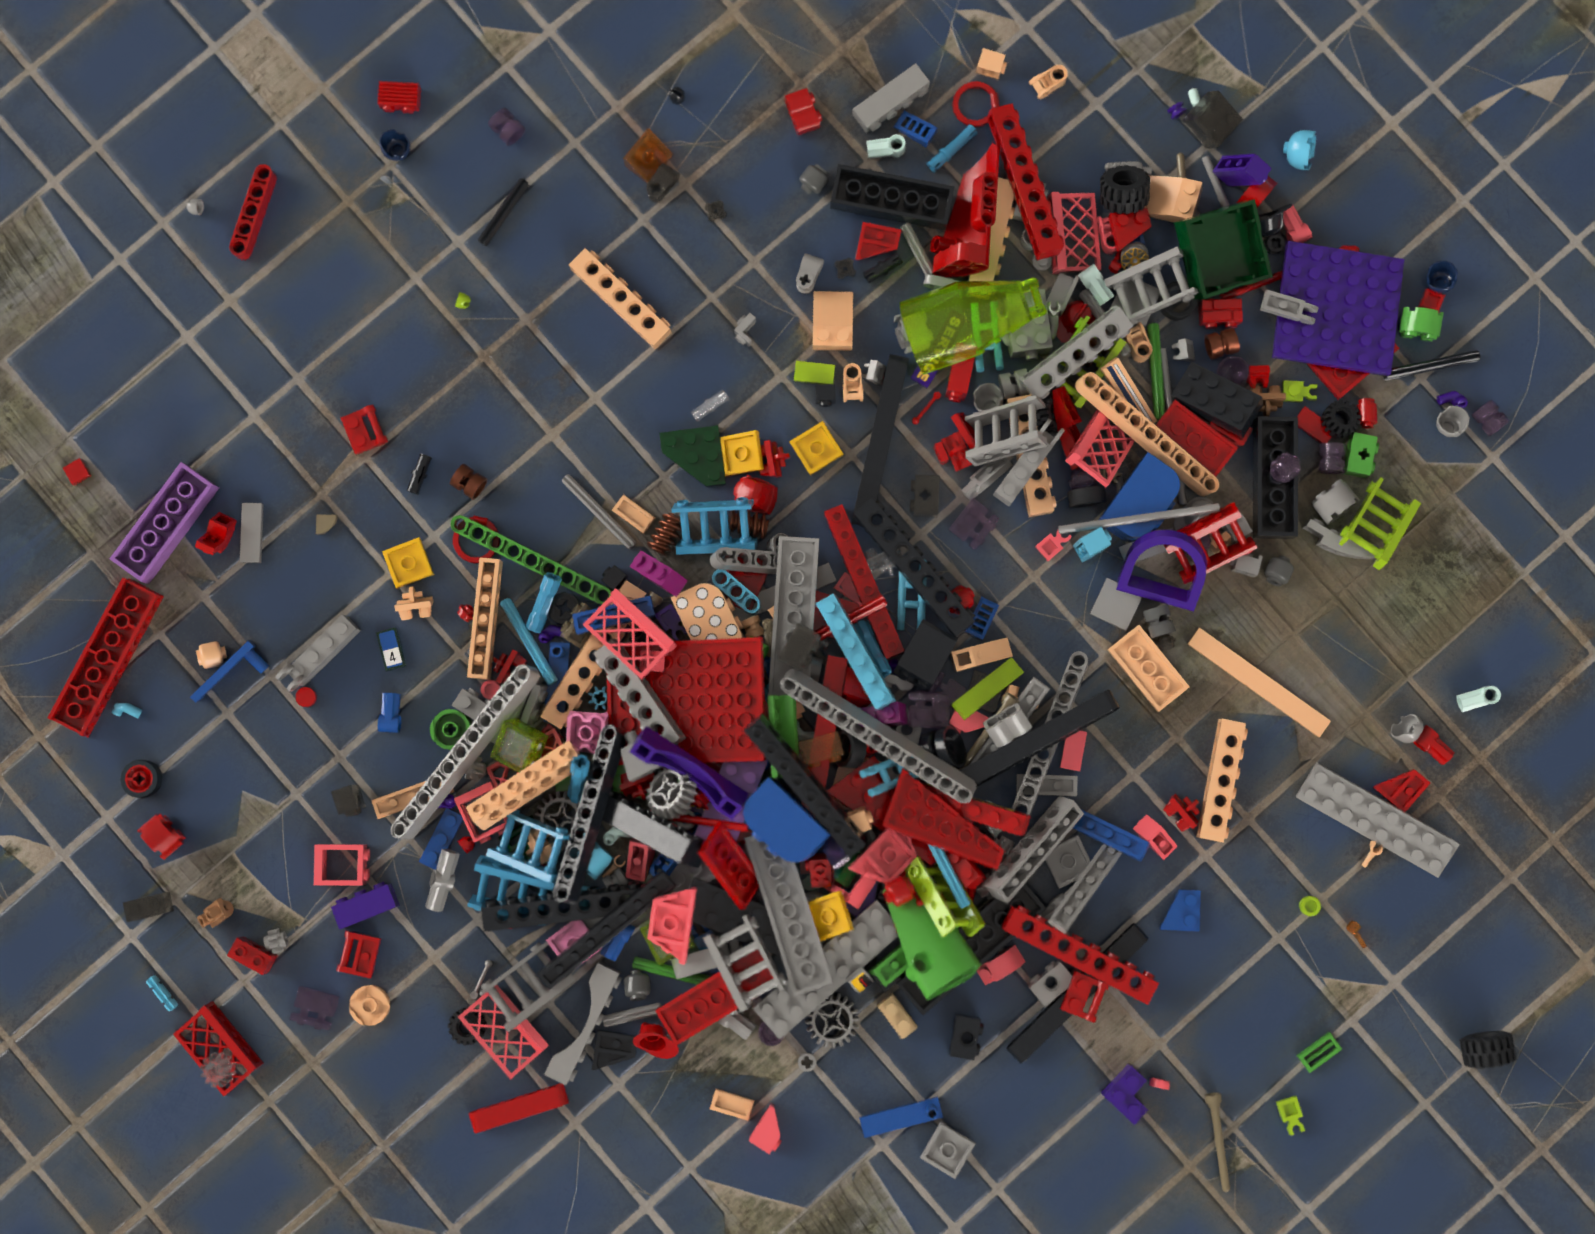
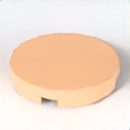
[349,985,390,1026]

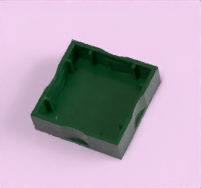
[1174,199,1273,300]

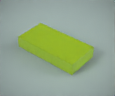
[794,361,835,384]

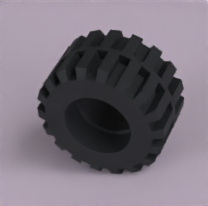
[1100,165,1150,214]
[1459,1031,1517,1068]

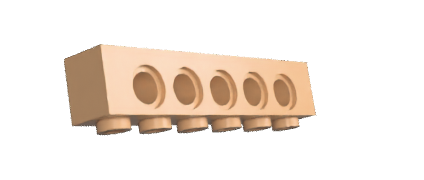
[569,248,671,349]
[1005,395,1056,518]
[467,558,503,680]
[1196,719,1248,843]
[466,740,580,831]

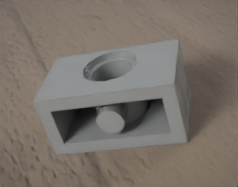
[1028,960,1072,1007]

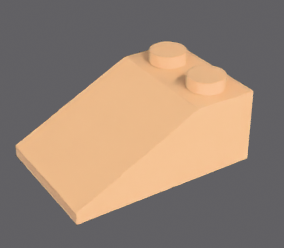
[1145,176,1202,223]
[813,291,853,351]

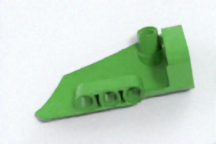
[883,873,981,1000]

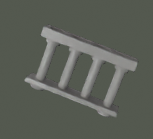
[1104,246,1199,325]
[965,395,1047,466]
[703,914,787,1013]
[479,941,576,1032]

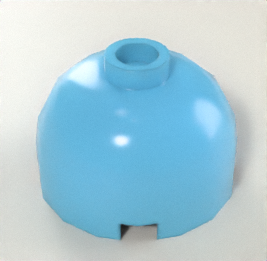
[1283,130,1316,171]

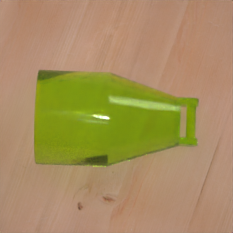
[900,278,1047,375]

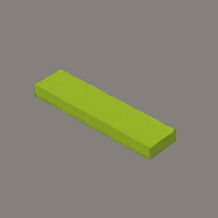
[952,657,1024,720]

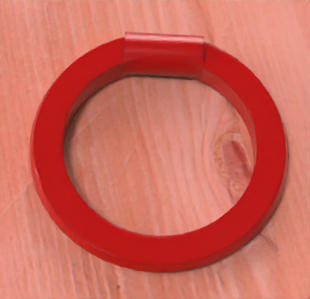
[952,81,1000,127]
[453,515,500,563]

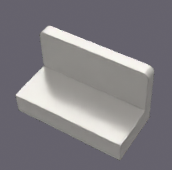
[1047,272,1080,317]

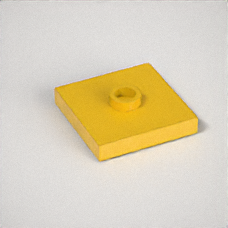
[789,421,844,476]
[720,430,764,477]
[382,537,434,589]
[808,890,854,941]

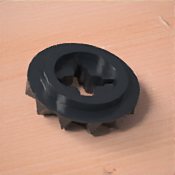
[548,592,580,624]

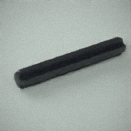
[478,178,529,246]

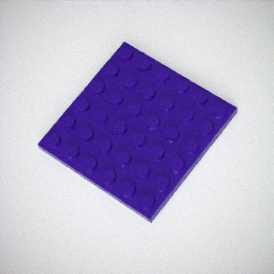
[1272,241,1405,376]

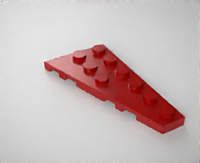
[827,756,946,866]
[882,769,1004,870]

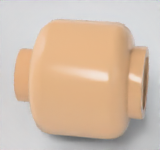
[196,641,227,669]

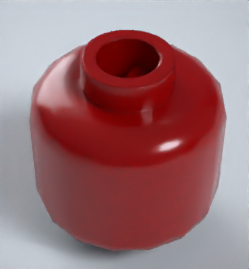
[944,585,974,615]
[883,876,915,907]

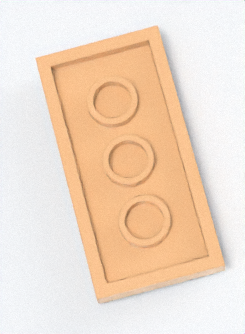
[1107,625,1190,712]

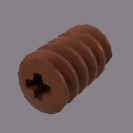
[728,510,770,539]
[647,513,682,557]

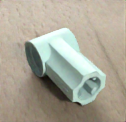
[867,134,906,159]
[1078,264,1114,306]
[1457,686,1501,712]

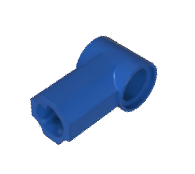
[378,693,401,733]
[600,924,636,961]

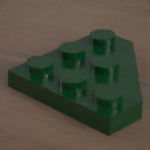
[659,425,726,487]

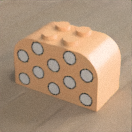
[671,584,744,640]

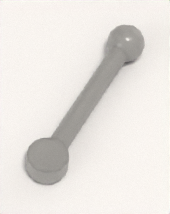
[470,960,493,999]

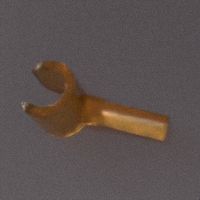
[1346,920,1367,948]

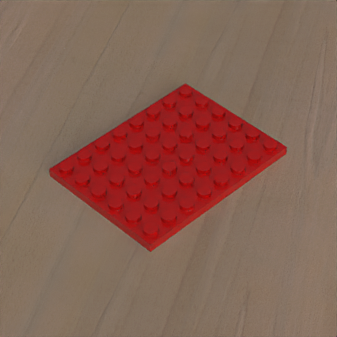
[607,637,766,765]

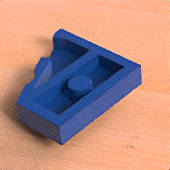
[1159,889,1201,931]

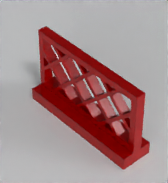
[173,1001,264,1096]

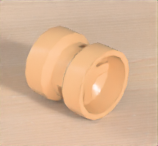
[741,615,764,638]

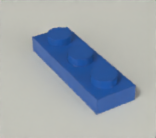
[419,808,464,870]

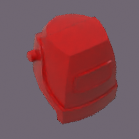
[734,475,778,515]
[842,666,871,708]

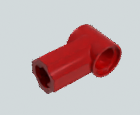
[1413,725,1455,765]

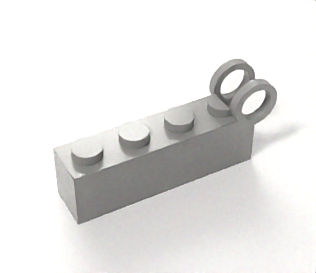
[993,418,1065,506]
[275,615,361,692]

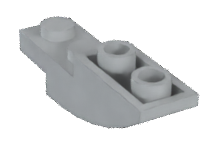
[1302,519,1380,559]

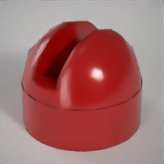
[457,836,475,854]

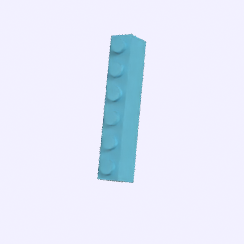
[816,593,896,711]

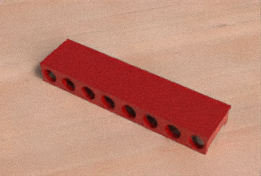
[47,577,164,738]
[802,655,848,815]

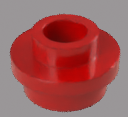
[457,604,474,622]

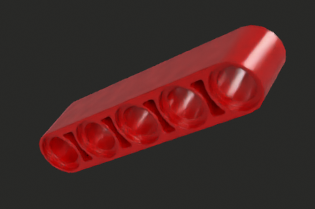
[229,164,277,260]
[468,1083,569,1133]

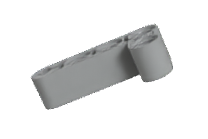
[710,533,788,574]

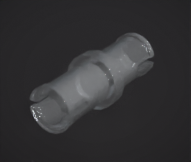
[691,389,730,422]

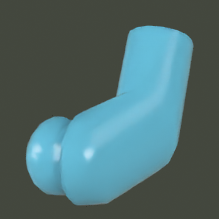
[111,702,142,719]

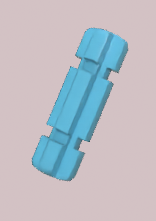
[146,975,178,1011]

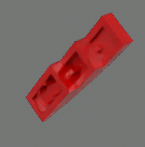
[1052,386,1087,470]

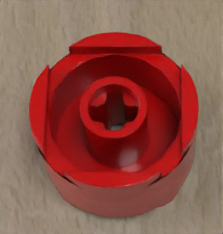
[137,813,186,860]

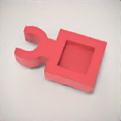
[1035,531,1072,562]

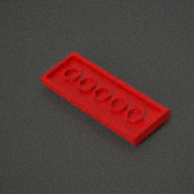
[655,949,774,1046]

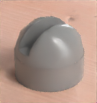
[187,199,204,215]

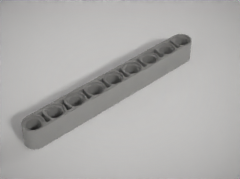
[1012,651,1088,815]

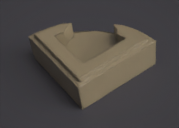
[316,514,338,535]

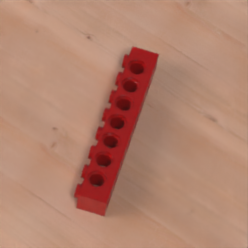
[987,103,1064,261]
[824,504,905,660]
[1001,905,1159,1005]

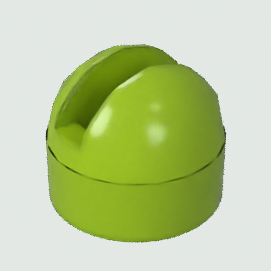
[455,292,471,309]

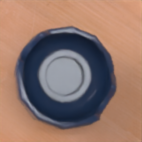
[379,129,411,161]
[1426,260,1458,293]

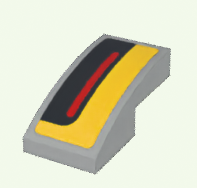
[846,966,874,994]

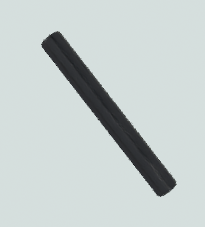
[1383,350,1481,380]

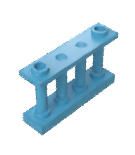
[671,497,758,555]
[486,809,570,883]
[467,855,556,926]

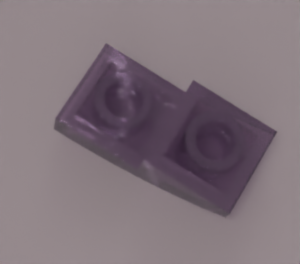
[822,836,851,870]

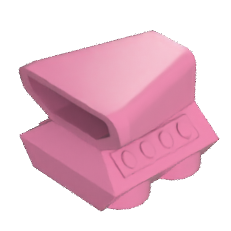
[566,711,608,754]

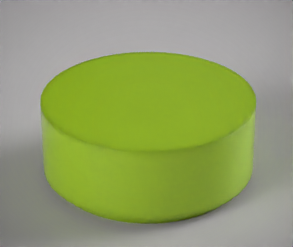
[1299,896,1321,916]

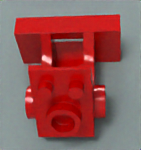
[800,852,834,888]

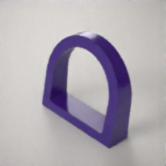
[1116,530,1207,612]

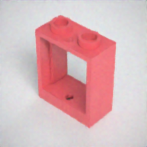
[454,781,508,844]
[314,844,370,886]
[823,869,876,909]

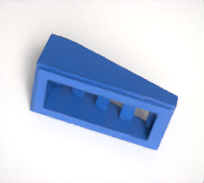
[893,111,937,148]
[964,597,999,641]

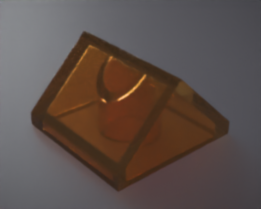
[623,128,673,184]

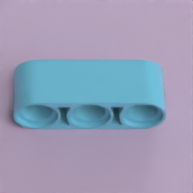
[712,570,761,615]

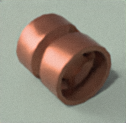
[1204,328,1240,360]
[450,464,488,500]

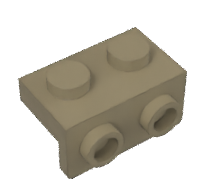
[560,602,592,649]

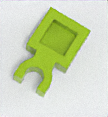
[1282,380,1317,402]
[1276,1096,1305,1136]

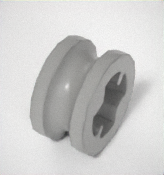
[798,1053,816,1072]

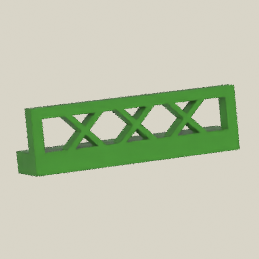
[768,695,799,778]
[868,944,908,987]

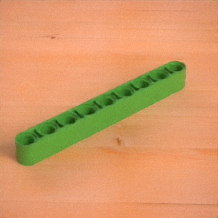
[450,515,612,604]

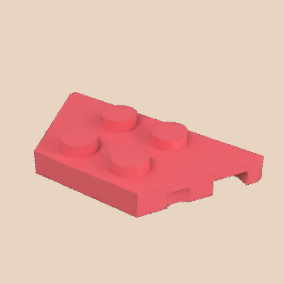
[848,828,917,884]
[648,888,697,965]

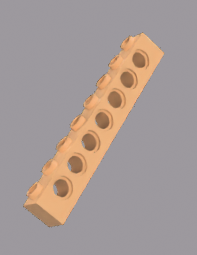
[539,580,647,729]

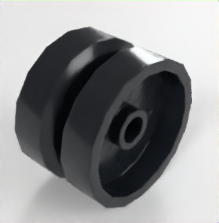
[919,725,967,770]

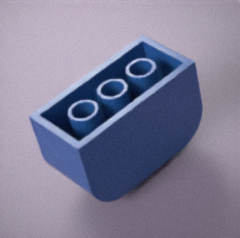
[1098,452,1180,542]
[743,777,831,862]

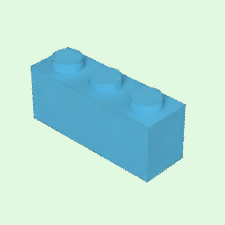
[1073,527,1112,563]

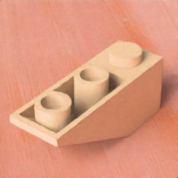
[950,637,1013,673]

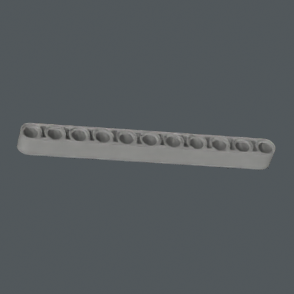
[391,665,540,840]
[780,669,976,803]

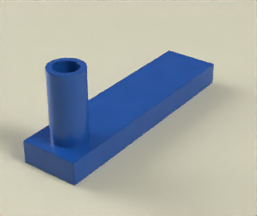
[572,596,656,635]
[190,640,269,703]
[544,642,571,722]
[1073,809,1150,862]
[859,1096,943,1138]

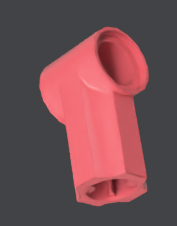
[1283,205,1312,243]

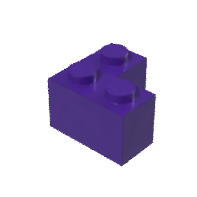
[1101,1063,1148,1125]

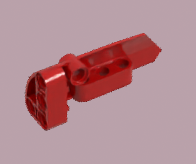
[930,143,1000,277]

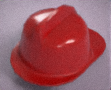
[1056,300,1095,343]
[633,1022,679,1059]

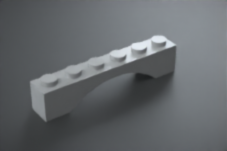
[544,961,622,1085]

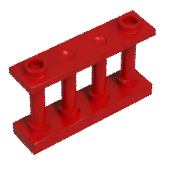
[1164,502,1258,584]

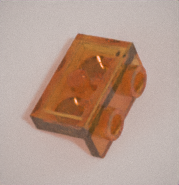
[798,731,844,769]

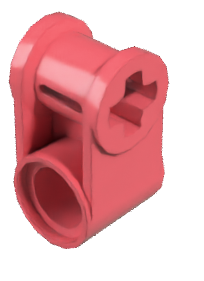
[1097,216,1117,255]

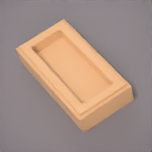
[612,495,656,534]
[710,1088,755,1121]

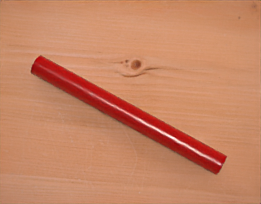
[1220,270,1283,299]
[669,814,749,832]

